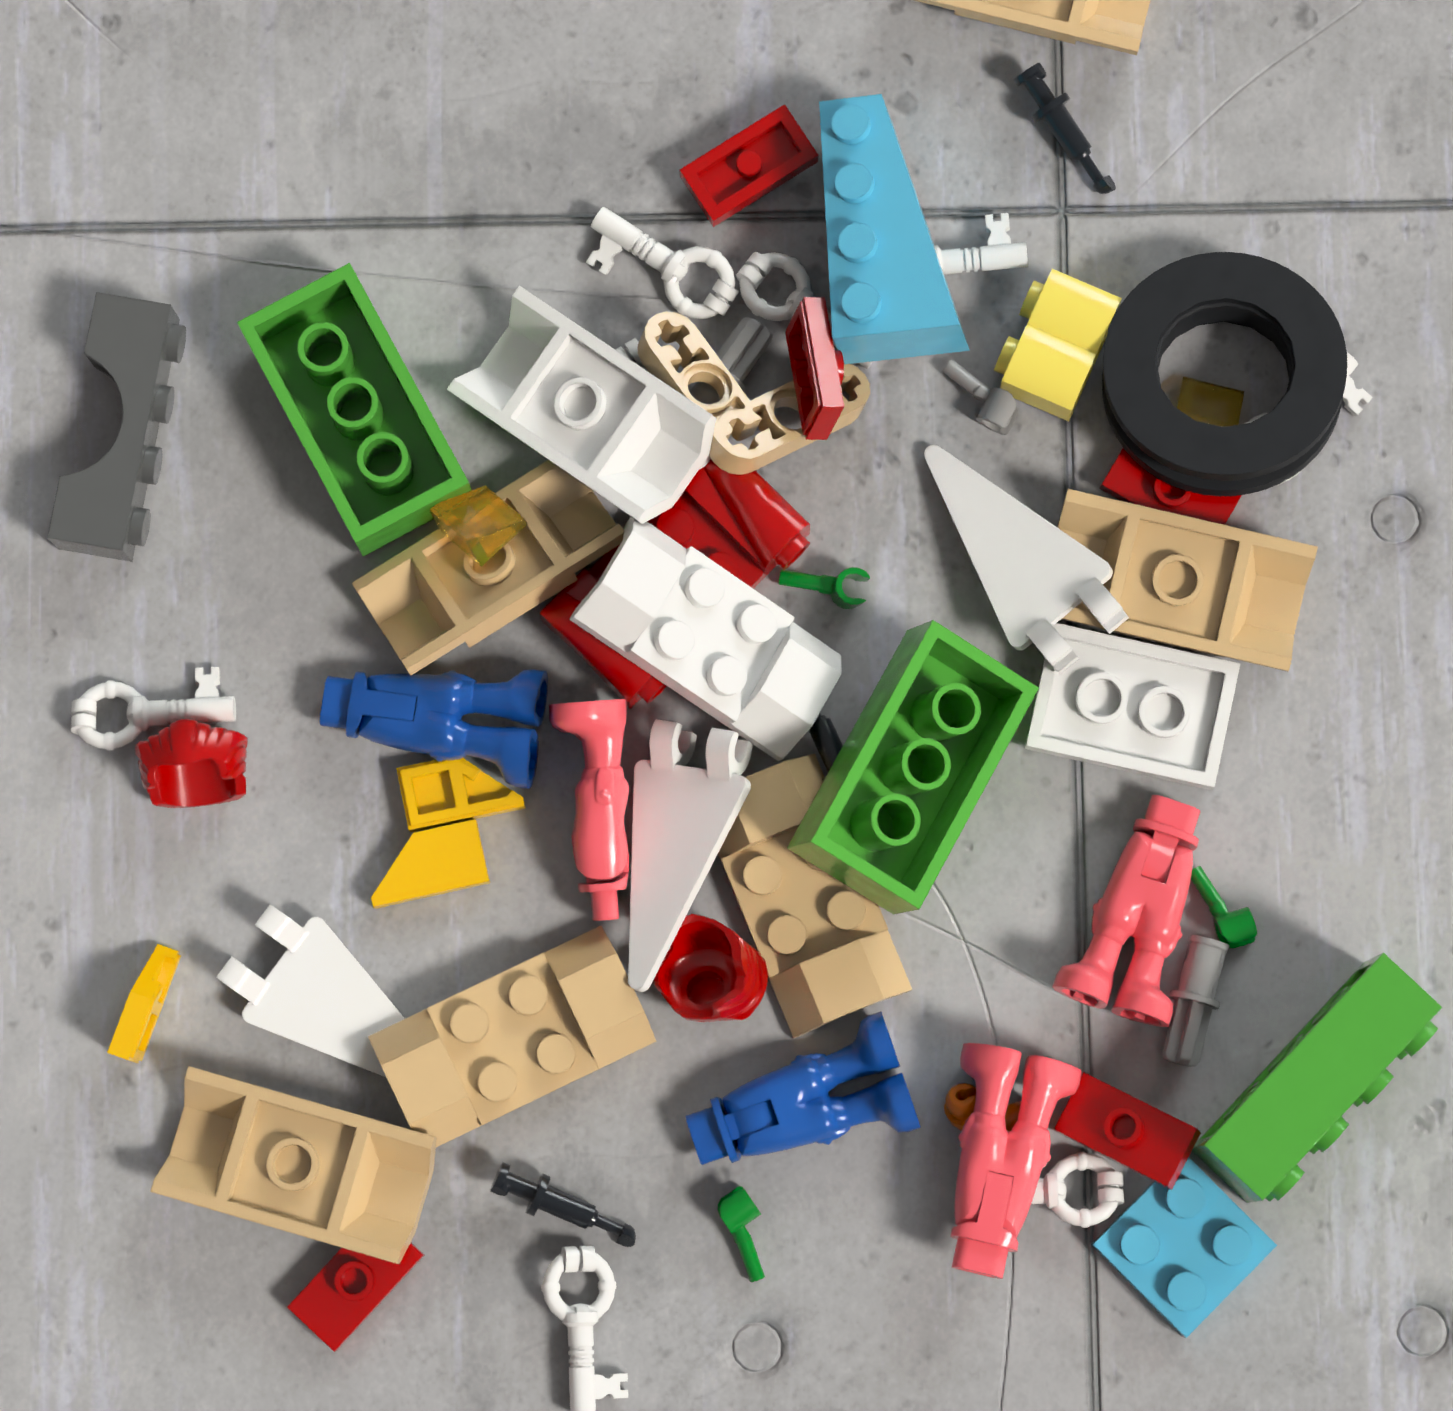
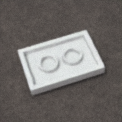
[1024,623,1241,790]

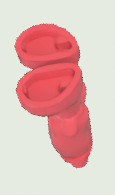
[549,699,629,921]
[1052,795,1200,1027]
[950,1043,1082,1279]

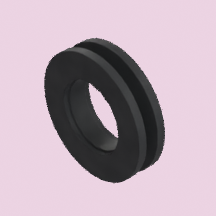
[1102,252,1348,496]

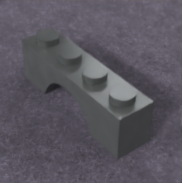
[47,292,186,562]

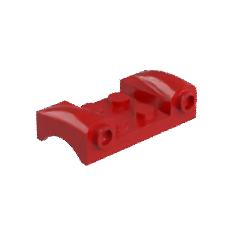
[539,458,810,710]

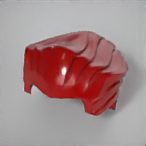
[135,719,248,808]
[653,914,768,1022]

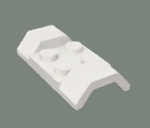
[447,286,716,524]
[569,516,842,761]

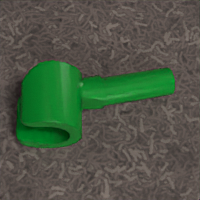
[779,567,870,609]
[1191,866,1257,949]
[717,1186,765,1282]

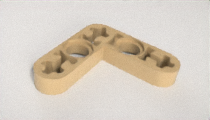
[638,311,870,475]

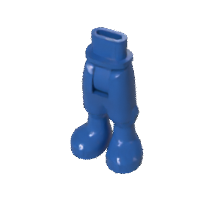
[320,669,548,789]
[685,1011,921,1165]

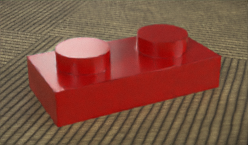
[679,104,819,227]

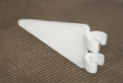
[924,445,1129,675]
[628,719,753,992]
[216,904,405,1078]

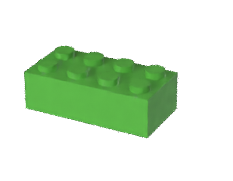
[237,263,474,557]
[787,620,1039,915]
[1192,953,1442,1203]

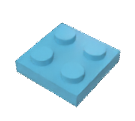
[1091,1157,1277,1338]

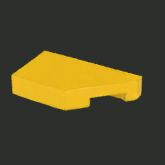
[396,758,526,833]
[371,819,490,909]
[107,944,181,1063]

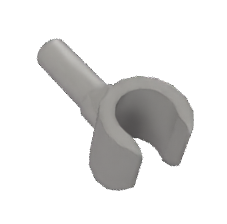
[943,360,1018,435]

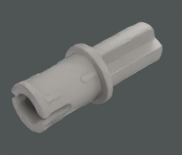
[690,317,773,404]
[1162,935,1229,1067]

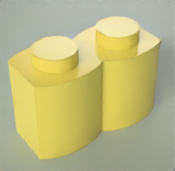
[994,269,1122,422]

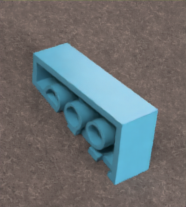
[819,94,970,364]

